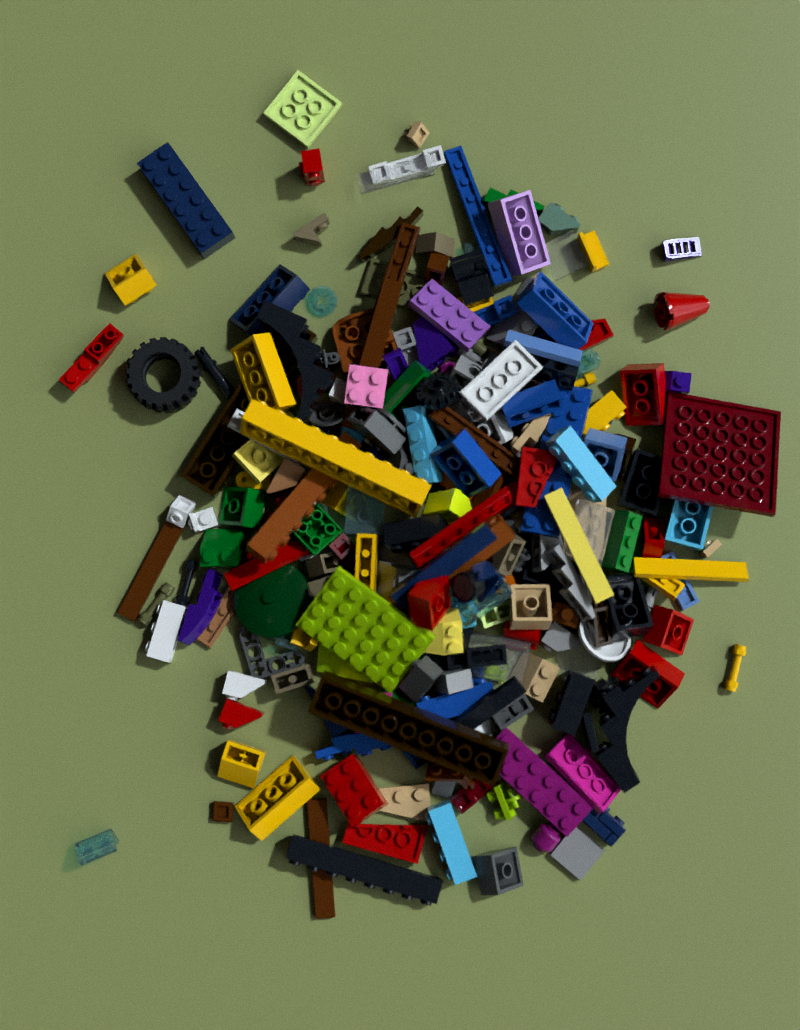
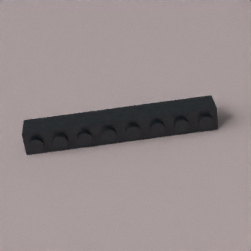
[286,834,443,906]

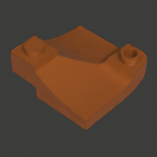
[332,307,397,376]

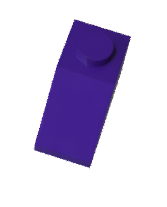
[665,371,692,394]

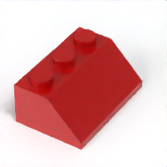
[611,640,685,709]

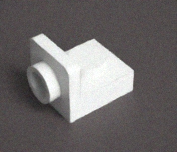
[166,495,197,528]
[188,507,219,533]

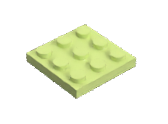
[263,70,342,148]

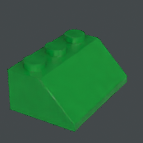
[381,360,432,428]
[599,509,643,574]

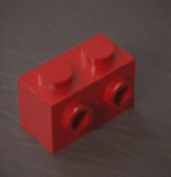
[299,148,325,186]

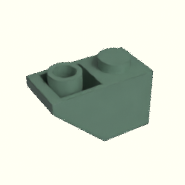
[538,202,581,236]

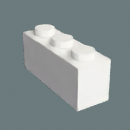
[145,600,188,663]

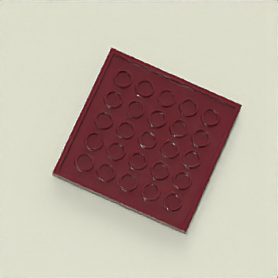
[658,391,781,517]

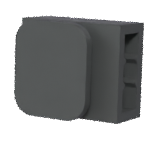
[346,405,406,454]

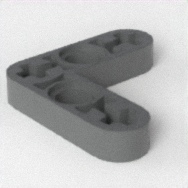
[239,626,305,679]

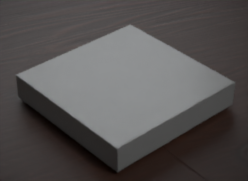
[550,827,605,881]

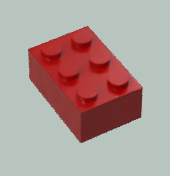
[320,754,388,826]

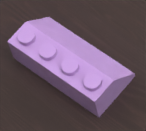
[488,190,551,276]

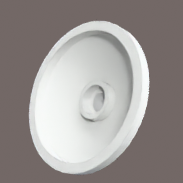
[578,618,631,662]

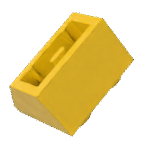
[218,739,267,789]

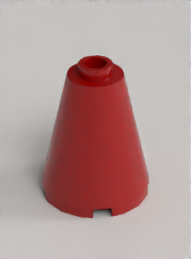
[654,292,710,331]

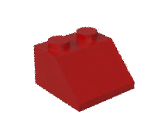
[407,575,451,631]
[643,605,694,656]

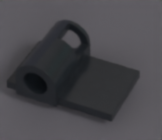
[449,250,494,306]

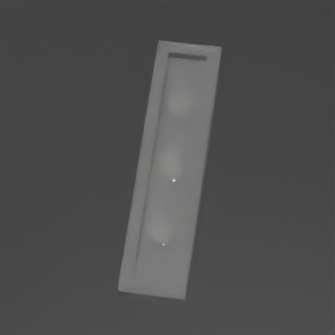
[357,154,435,194]

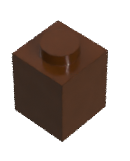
[424,252,450,285]

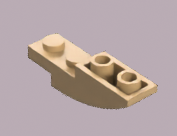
[510,413,551,456]

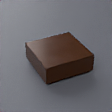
[212,801,234,822]

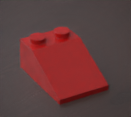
[620,363,666,426]

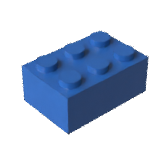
[430,429,502,498]

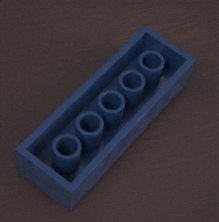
[137,142,235,259]

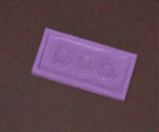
[408,279,491,352]

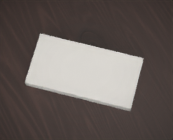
[459,340,543,421]

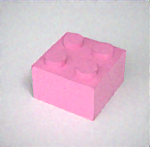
[344,364,388,409]

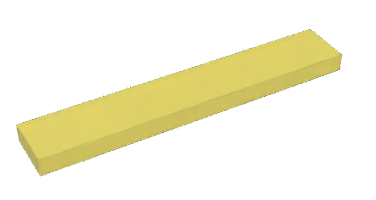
[543,488,614,604]

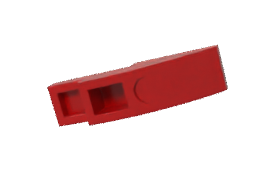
[59,323,124,394]

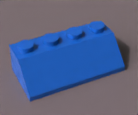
[517,271,594,349]

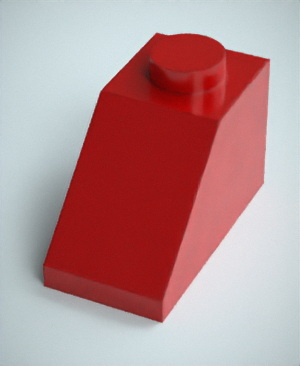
[641,516,665,558]
[218,699,264,730]

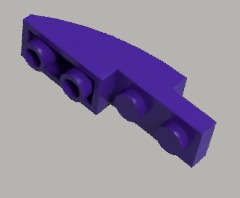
[178,569,223,645]

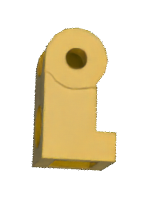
[235,471,273,491]

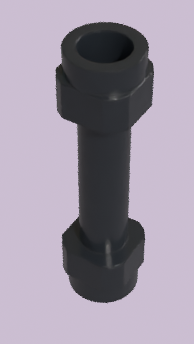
[176,559,198,606]

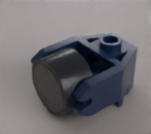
[451,561,506,604]

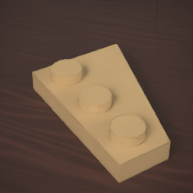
[379,783,431,822]

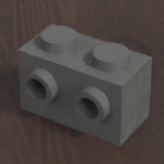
[399,655,443,703]

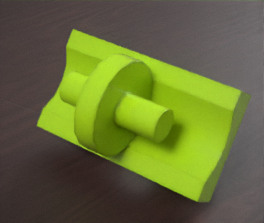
[487,782,521,821]

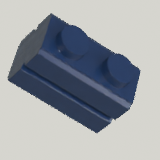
[582,807,626,847]

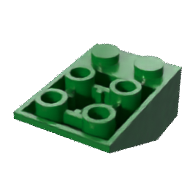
[290,503,343,556]

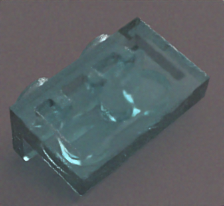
[75,829,119,866]

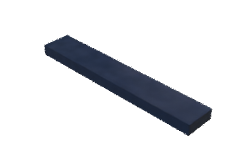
[390,522,497,610]

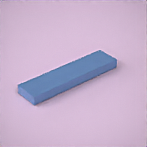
[504,330,583,367]

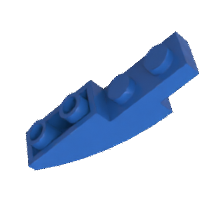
[315,733,392,761]

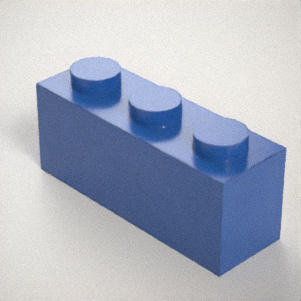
[502,379,565,428]

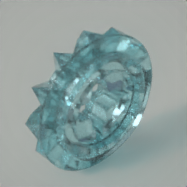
[307,285,338,316]

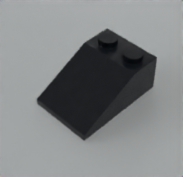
[604,573,654,640]

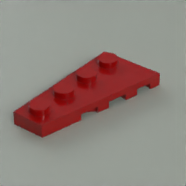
[342,824,428,864]

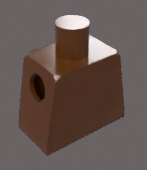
[551,601,580,630]

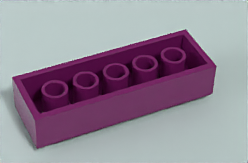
[494,727,593,837]

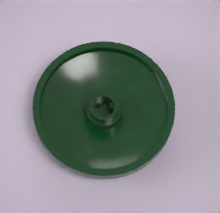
[234,564,311,638]

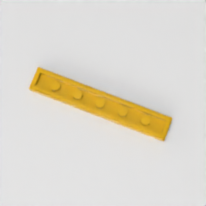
[632,557,749,582]

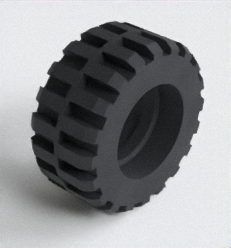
[125,337,201,413]

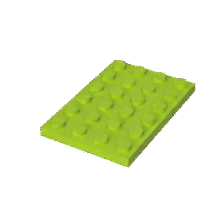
[296,566,435,692]

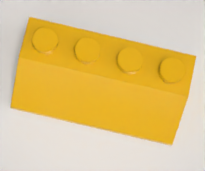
[230,332,296,411]
[235,755,321,841]

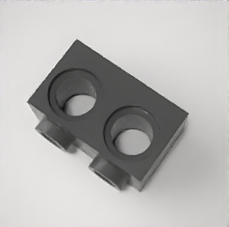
[491,694,534,730]

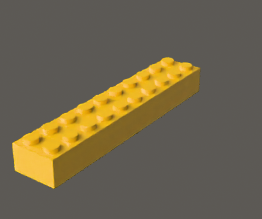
[240,399,431,518]

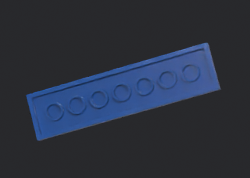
[520,386,593,539]

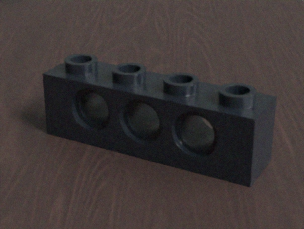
[503,346,580,391]

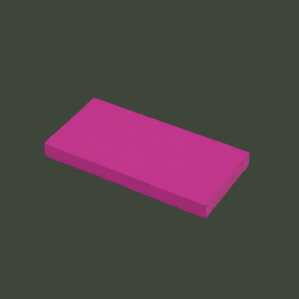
[545,733,621,815]

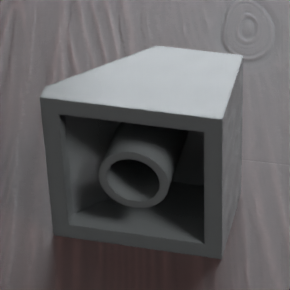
[474,847,524,895]

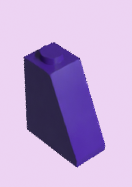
[413,315,459,372]

